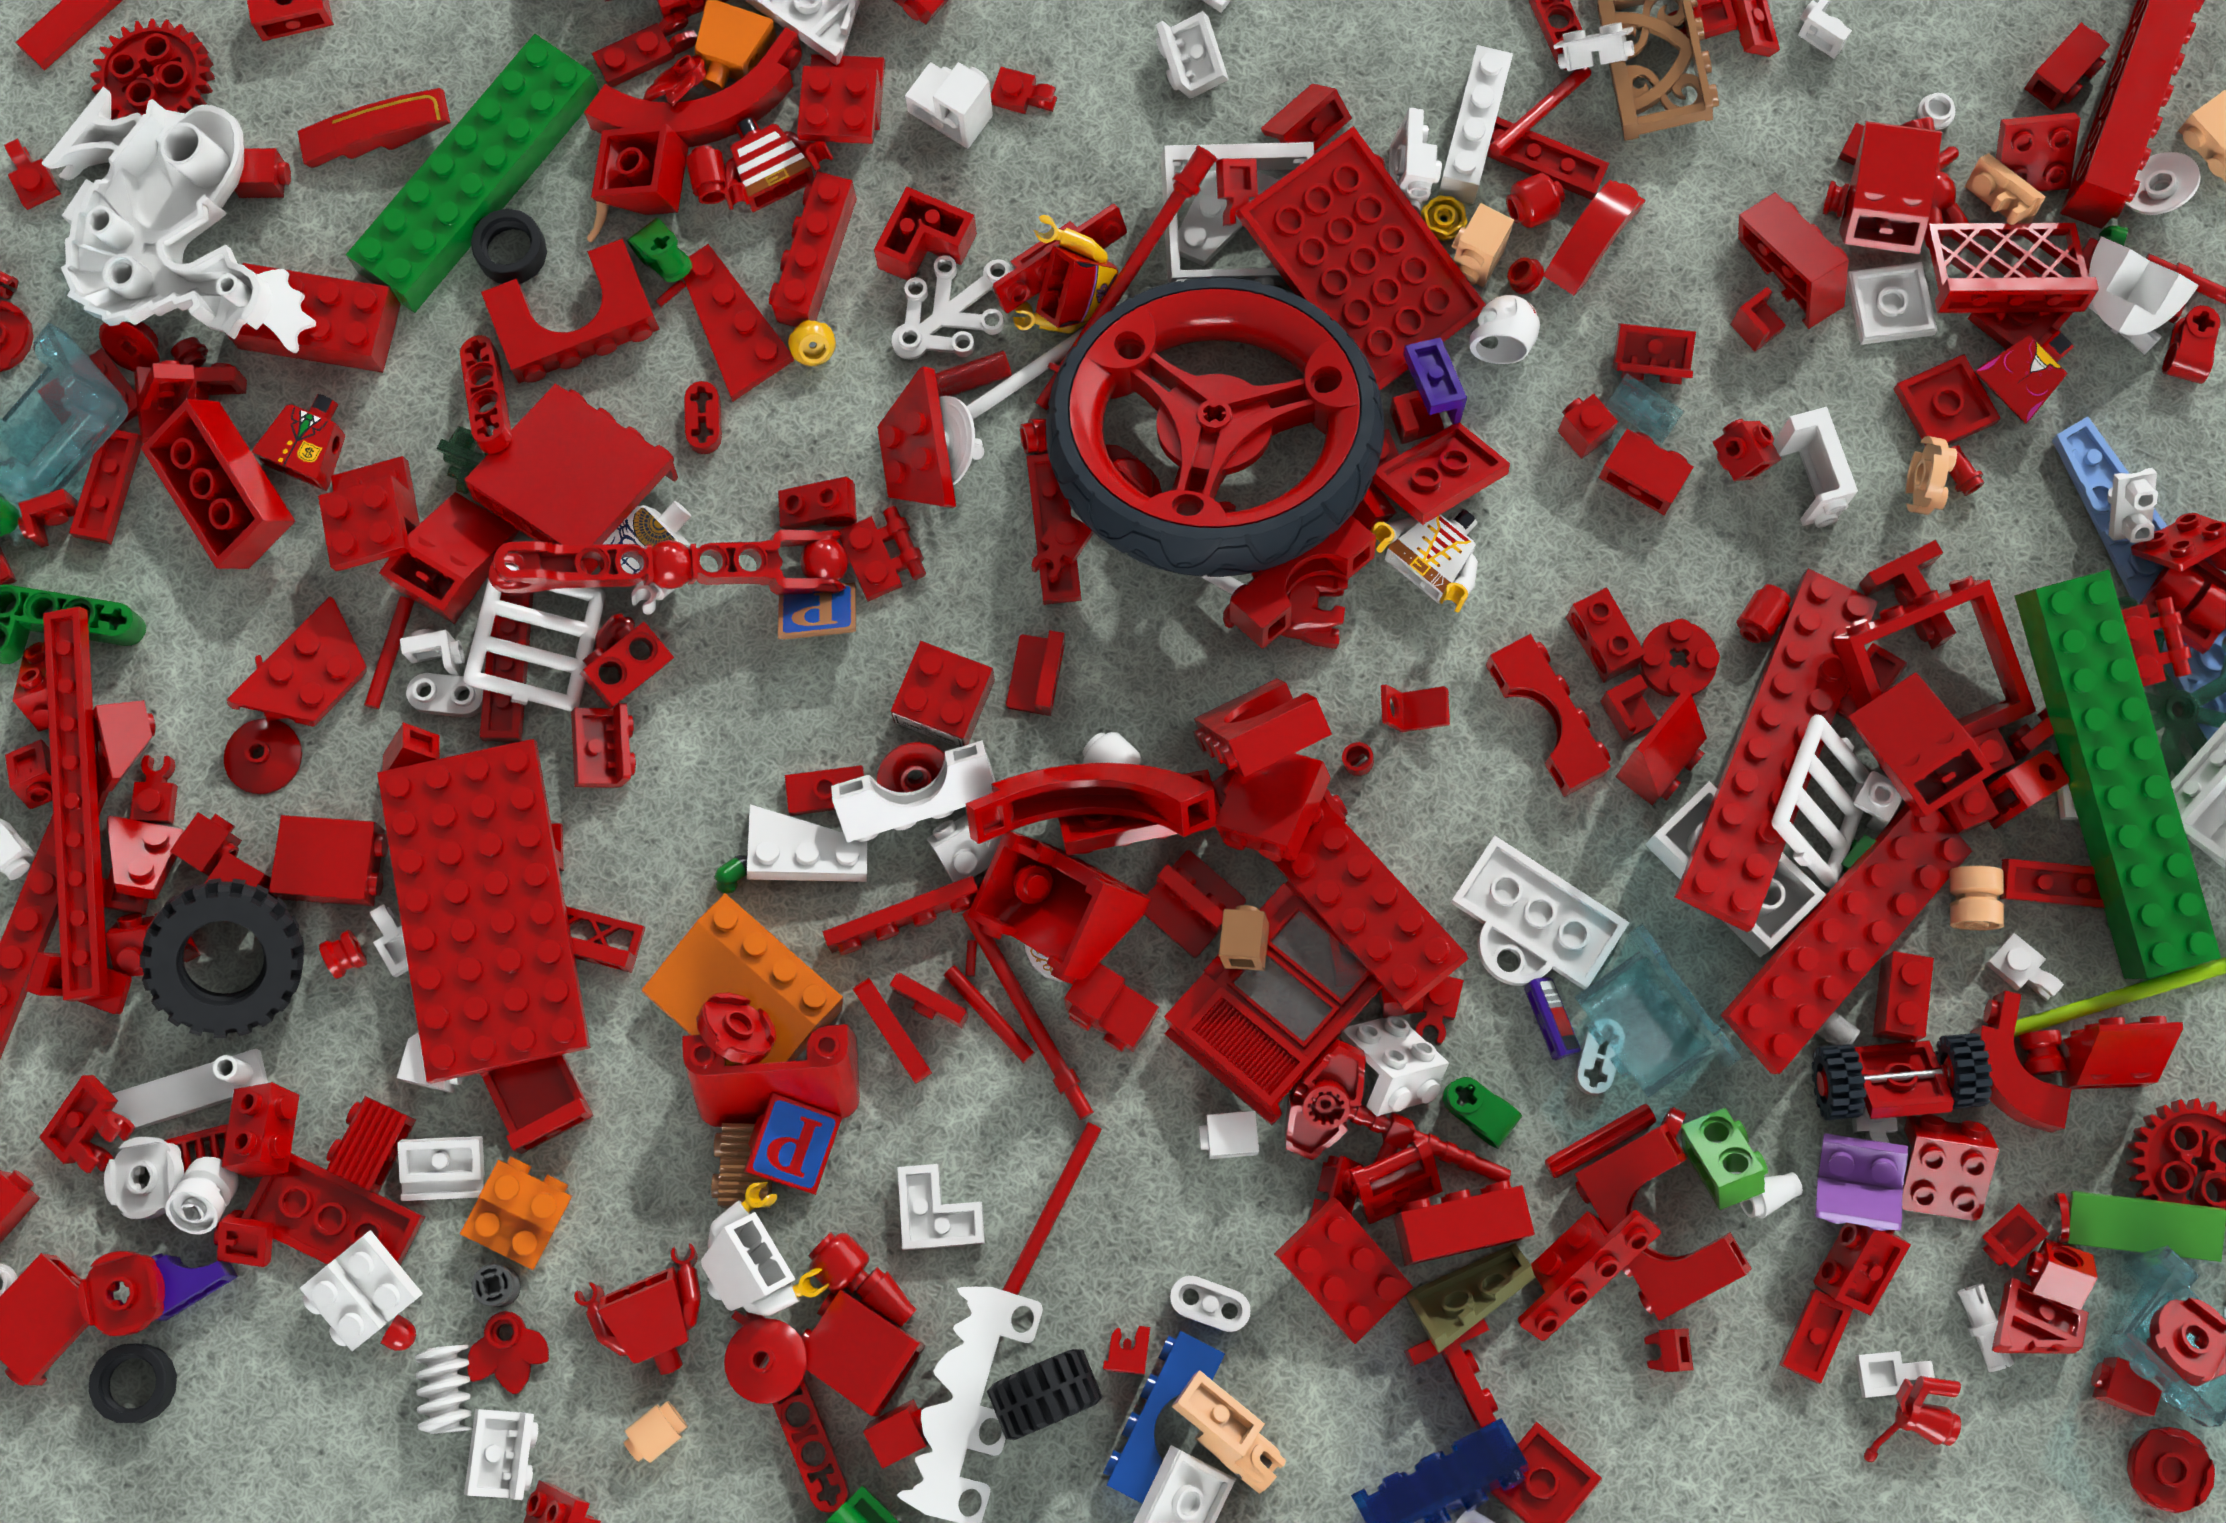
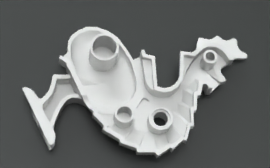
[41,86,316,353]

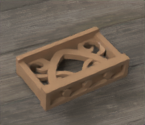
[1597,0,1719,141]

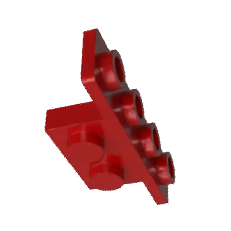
[993,204,1127,313]
[1517,1210,1661,1341]

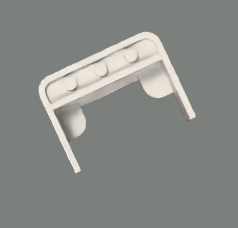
[2171,721,2226,869]

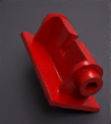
[1310,1155,1364,1218]

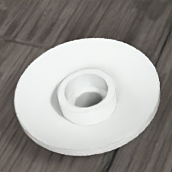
[2125,152,2201,215]

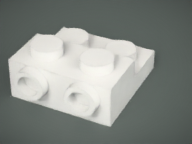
[1388,107,1442,213]
[300,1230,423,1352]

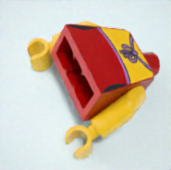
[1013,215,1119,334]

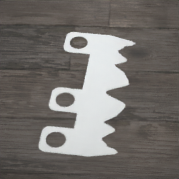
[897,1287,1043,1523]

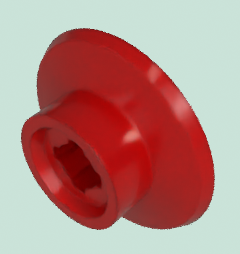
[99,322,160,372]

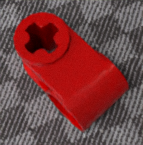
[2162,305,2220,384]

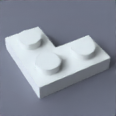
[897,1164,985,1250]

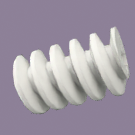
[415,1345,472,1434]

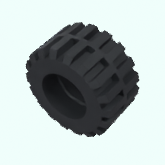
[987,1349,1103,1440]

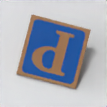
[778,582,856,640]

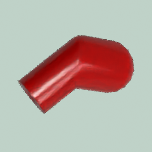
[595,614,635,667]

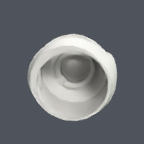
[1469,295,1540,364]

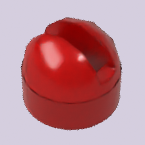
[1342,742,1374,777]
[380,1314,416,1351]

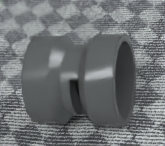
[471,1264,521,1307]

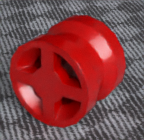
[319,930,367,979]

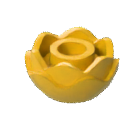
[1421,195,1467,241]
[788,320,836,366]

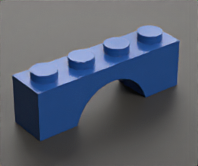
[1103,1331,1225,1504]

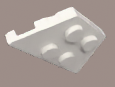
[745,0,860,66]

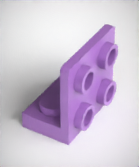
[1815,1133,1908,1231]

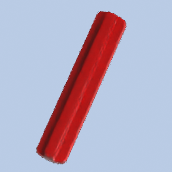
[1545,1104,1656,1178]

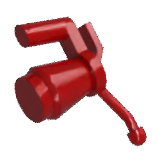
[1864,1376,1961,1462]

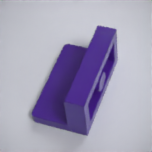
[1403,337,1467,424]

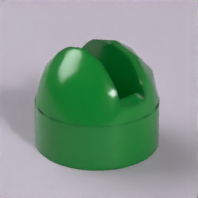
[2098,226,2129,246]

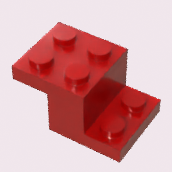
[797,54,885,144]
[318,456,420,572]

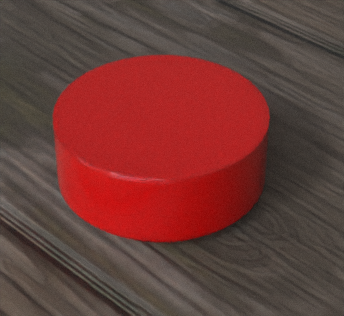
[1660,1107,1686,1138]

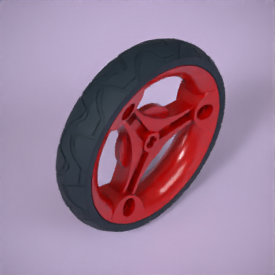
[1046,277,1384,577]

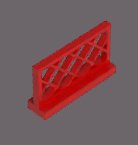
[1926,223,2099,313]

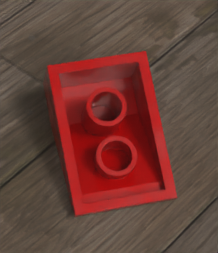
[1615,688,1707,806]

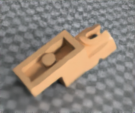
[1172,1370,1286,1494]

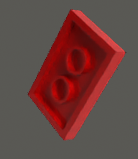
[1372,423,1510,525]
[1274,1197,1413,1344]

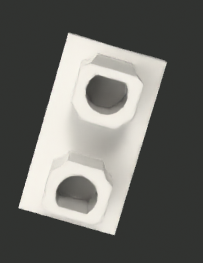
[2107,468,2158,543]

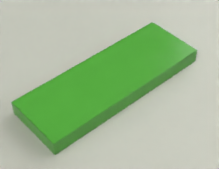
[2067,1191,2226,1262]

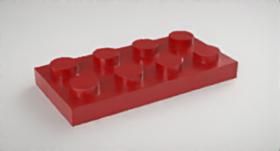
[1058,769,1220,856]
[241,1153,425,1265]

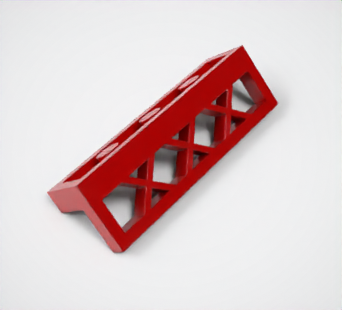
[566,906,645,973]

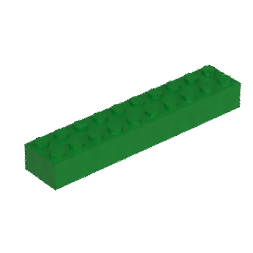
[2014,569,2221,979]

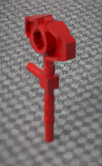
[1285,1039,1511,1182]

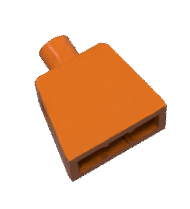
[695,0,777,92]

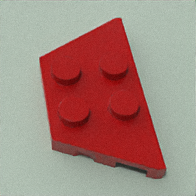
[877,366,956,508]
[227,596,367,727]

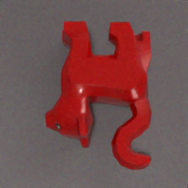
[1223,570,1349,649]

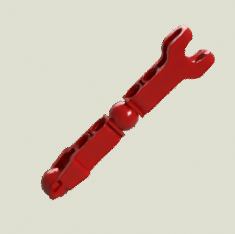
[488,530,848,595]

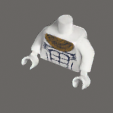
[603,501,692,615]

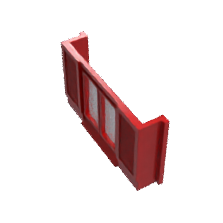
[1164,881,1383,1126]

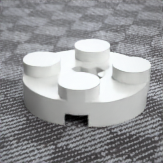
[104,1137,184,1219]

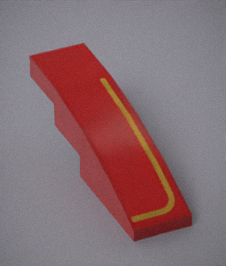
[297,88,451,168]

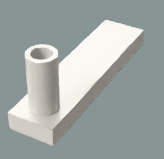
[112,1049,268,1136]

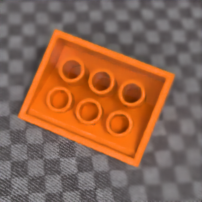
[642,893,843,1066]

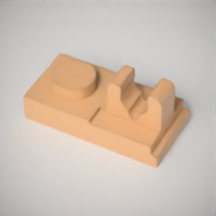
[1964,153,2046,225]

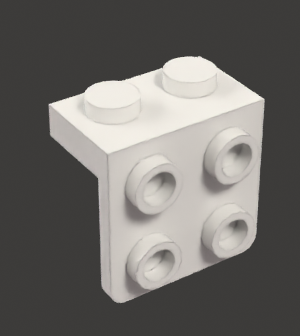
[1341,1016,1449,1116]

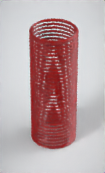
[935,350,1012,397]

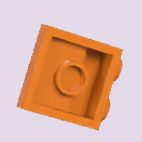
[460,1156,573,1270]

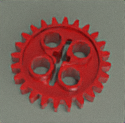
[90,18,215,120]
[2126,1098,2226,1226]

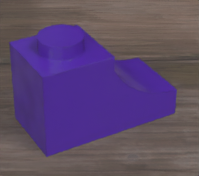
[152,1253,238,1321]

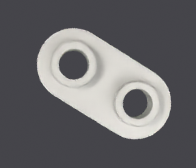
[406,673,483,718]
[1170,1276,1250,1332]

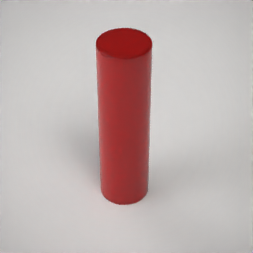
[655,280,686,308]
[965,940,977,977]

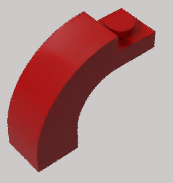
[1544,180,1646,296]
[1970,990,2072,1133]

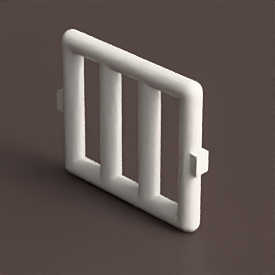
[463,565,606,711]
[1771,715,1870,888]

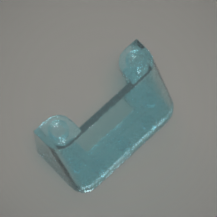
[0,323,128,506]

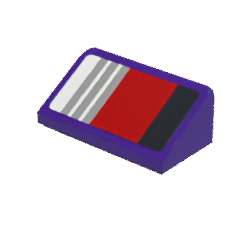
[1524,977,1581,1061]

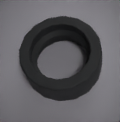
[471,209,547,284]
[89,1343,177,1423]

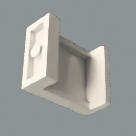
[1773,407,1858,528]

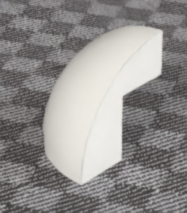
[2089,236,2199,335]

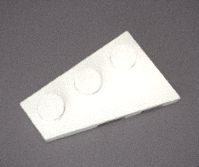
[1178,171,1279,266]
[747,804,867,882]

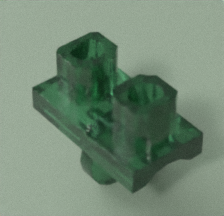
[436,426,488,494]

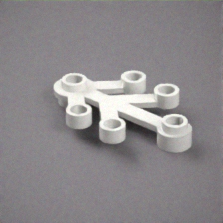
[892,255,1013,360]

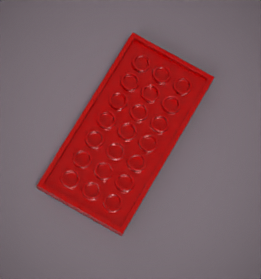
[377,739,591,1084]

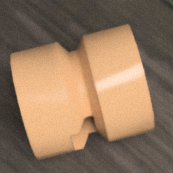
[1949,866,2004,931]

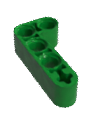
[0,585,146,664]

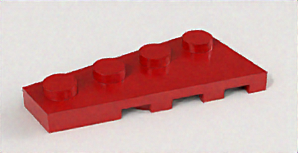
[683,244,794,402]

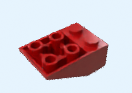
[1839,121,1942,254]
[379,492,519,625]
[1847,672,1995,817]
[2058,1016,2183,1090]

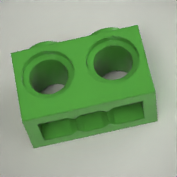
[1681,1107,1768,1210]

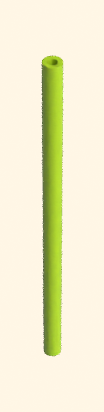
[2014,957,2226,1038]

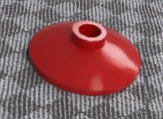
[224,718,302,794]
[877,742,945,793]
[724,1318,807,1404]

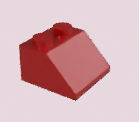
[591,124,689,215]

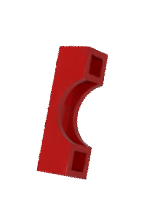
[1230,515,1376,649]
[1485,633,1611,797]

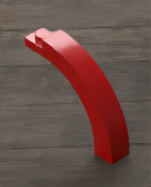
[584,27,802,147]
[965,763,1217,844]

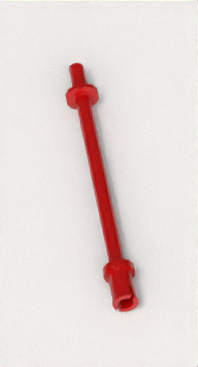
[1035,145,1217,411]

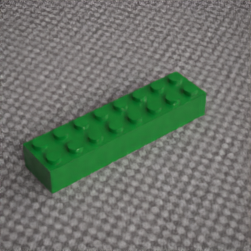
[346,34,600,313]

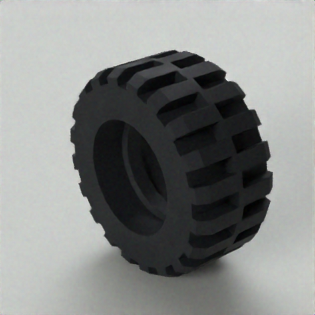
[140,878,305,1038]

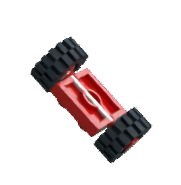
[1812,1033,1993,1120]

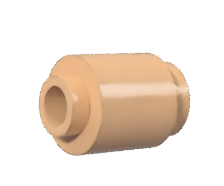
[623,1401,688,1463]

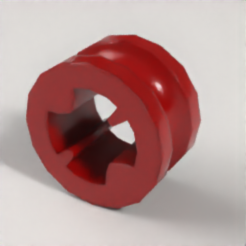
[1823,181,1850,218]

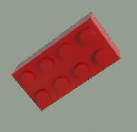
[224,263,401,373]
[141,399,295,569]

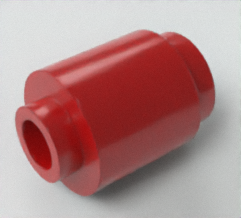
[686,145,726,204]
[1736,584,1791,644]

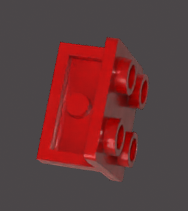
[1144,850,1246,958]

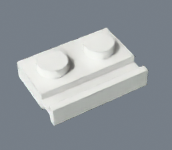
[397,1136,485,1201]

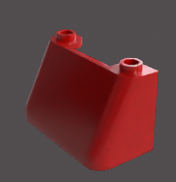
[967,831,1151,984]
[682,1024,860,1127]

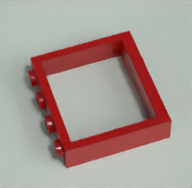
[1833,575,2037,769]

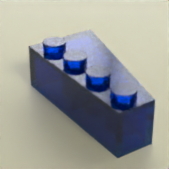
[1351,1418,1529,1523]

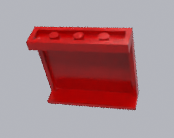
[464,383,678,574]

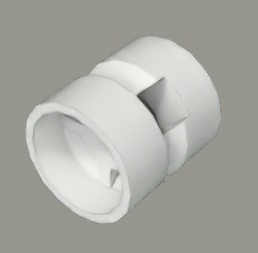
[165,1157,240,1234]

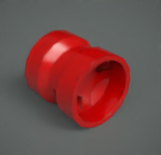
[2019,1030,2068,1076]

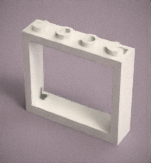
[1161,142,1314,289]

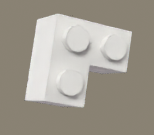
[905,62,993,149]

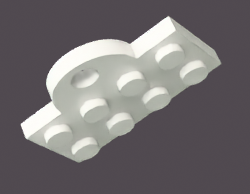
[1450,835,1630,990]

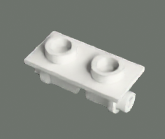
[1553,22,1634,72]

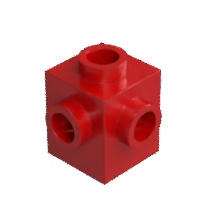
[1712,419,1782,481]

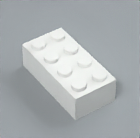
[1645,781,1826,957]

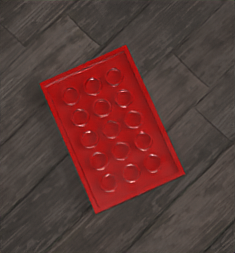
[1235,126,1486,391]

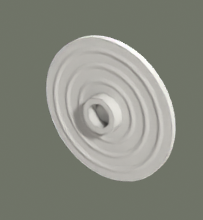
[939,396,984,485]

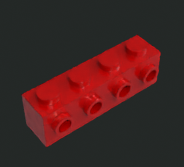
[769,171,857,327]

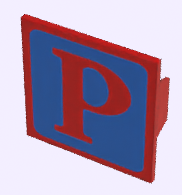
[744,1093,842,1195]

